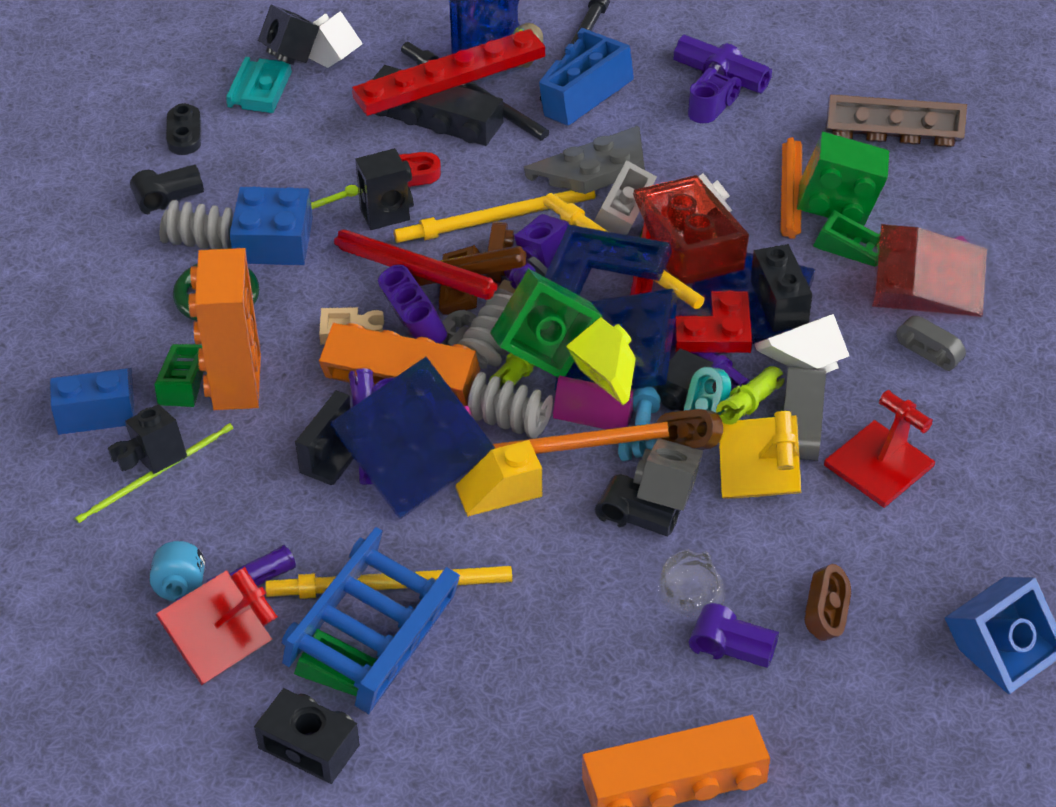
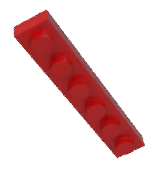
[352,29,545,116]

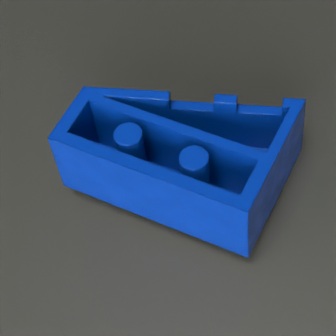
[539,28,634,126]

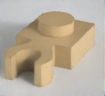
[319,307,384,345]

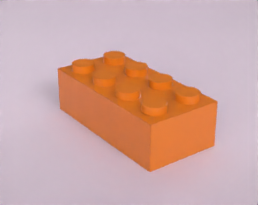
[189,248,261,410]

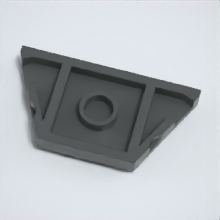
[524,126,645,194]

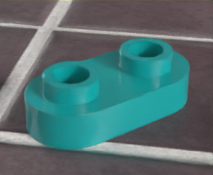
[683,367,731,415]

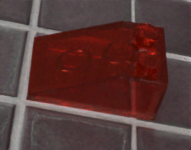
[633,175,749,285]
[872,224,987,317]

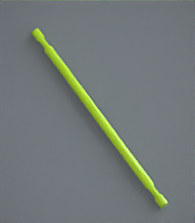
[75,423,234,523]

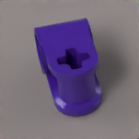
[688,67,742,123]

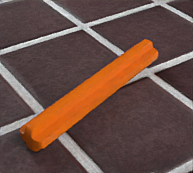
[780,137,802,239]

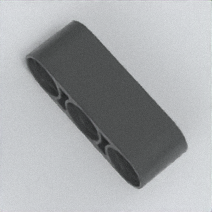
[783,367,826,461]

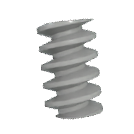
[159,200,233,249]
[457,288,513,369]
[468,372,553,439]

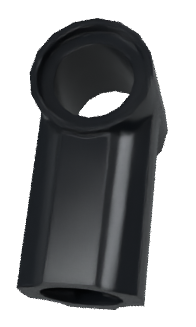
[130,164,204,215]
[595,474,681,537]

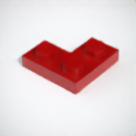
[675,291,752,353]

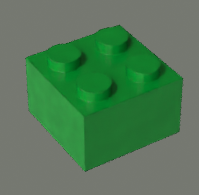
[797,131,889,226]
[490,268,602,378]

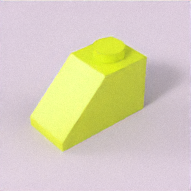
[566,317,636,405]

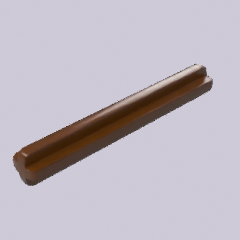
[412,246,527,286]

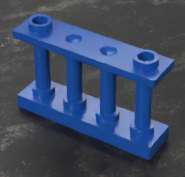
[281,527,460,714]

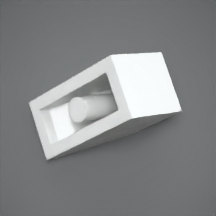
[754,314,849,373]

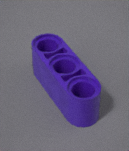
[378,265,447,344]

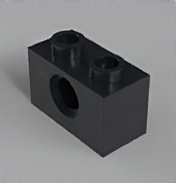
[258,4,320,65]
[355,148,414,230]
[750,244,812,332]
[254,688,360,784]

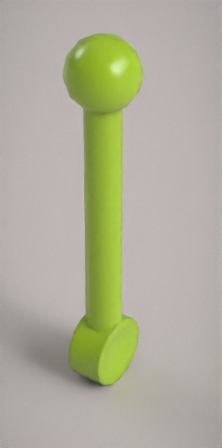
[311,185,358,209]

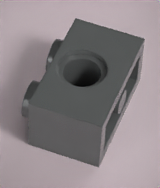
[633,438,703,511]

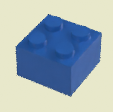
[230,187,313,265]

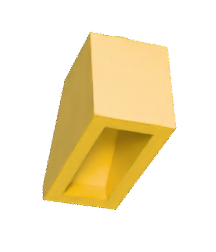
[455,440,542,517]

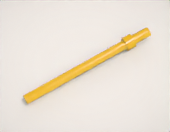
[393,190,596,243]
[543,193,704,309]
[266,566,512,599]

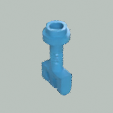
[618,386,661,461]

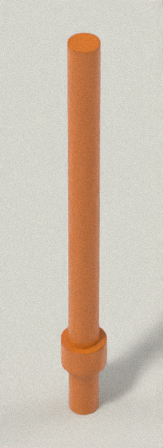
[436,422,669,466]

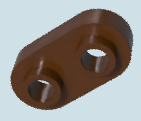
[486,222,514,283]
[656,409,723,450]
[804,564,851,641]

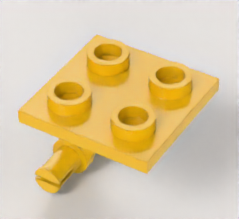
[719,411,802,498]

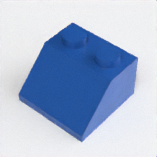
[50,368,135,435]
[945,577,1056,694]

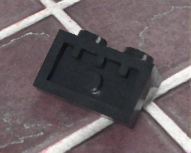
[295,390,357,485]

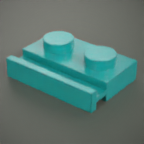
[226,57,292,113]

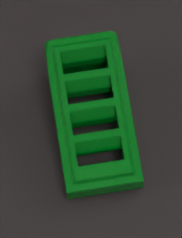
[813,210,895,269]
[154,344,204,407]
[294,629,377,697]

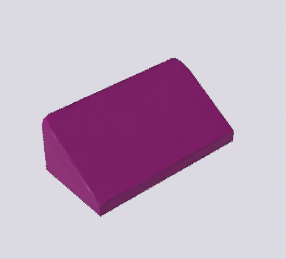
[553,376,633,430]

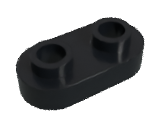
[166,103,201,155]

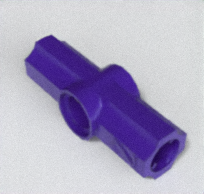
[673,34,772,94]

